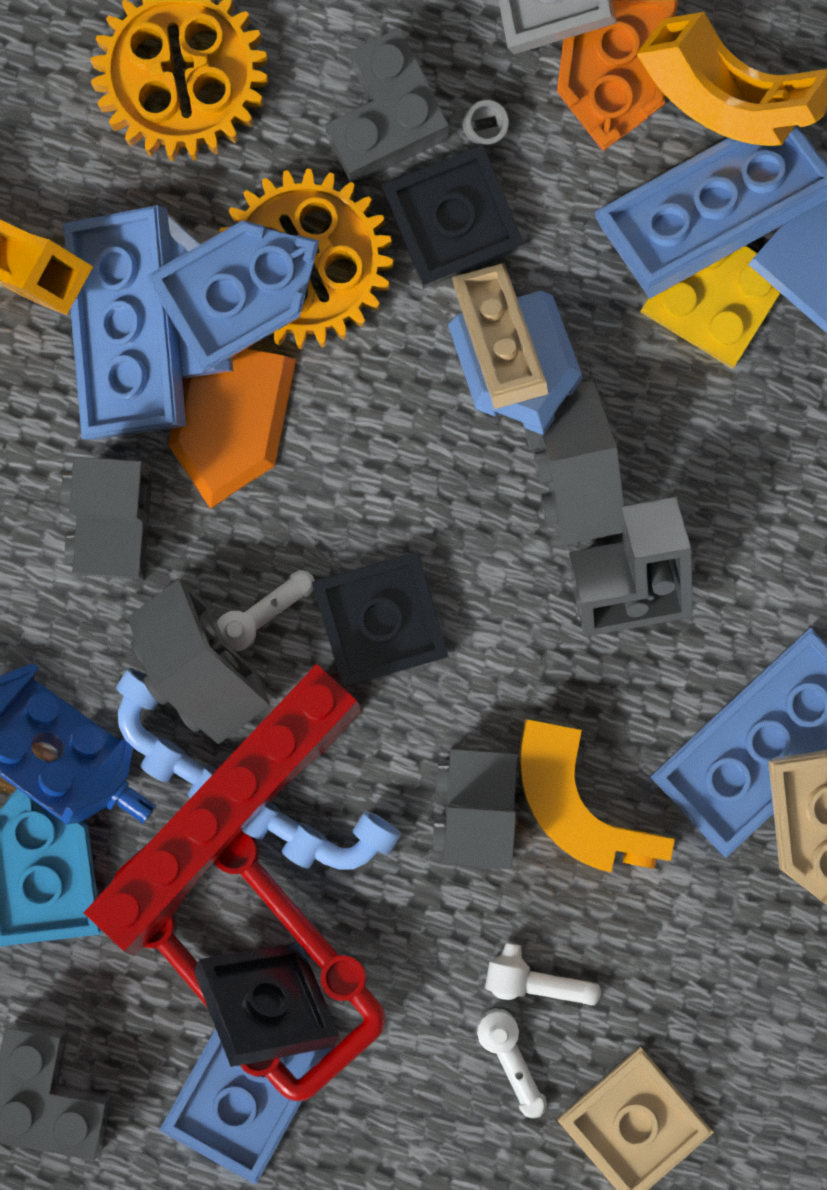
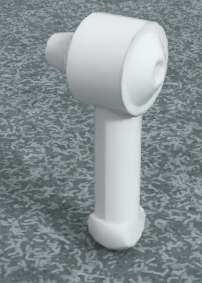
[217,570,315,653]
[485,943,601,1005]
[477,1008,547,1118]

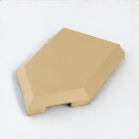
[768,750,827,905]

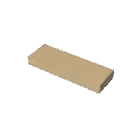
[452,263,548,409]

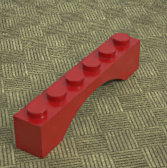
[83,664,361,956]

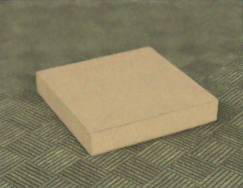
[557,1046,714,1190]

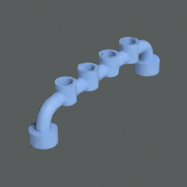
[116,668,402,870]

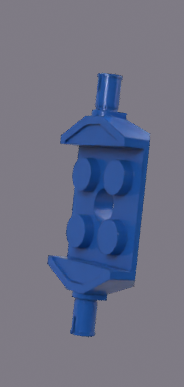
[0,663,157,825]

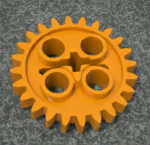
[90,0,269,161]
[219,169,393,349]

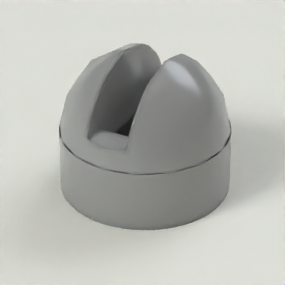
[463,100,509,146]

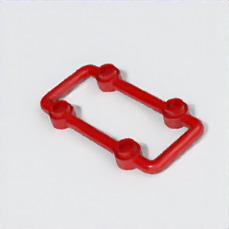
[113,831,386,1102]

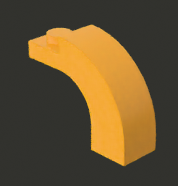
[637,12,827,146]
[0,219,93,315]
[519,719,675,873]

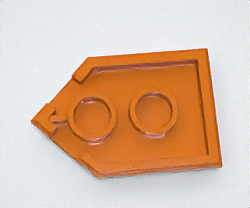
[557,0,678,152]
[168,348,296,509]

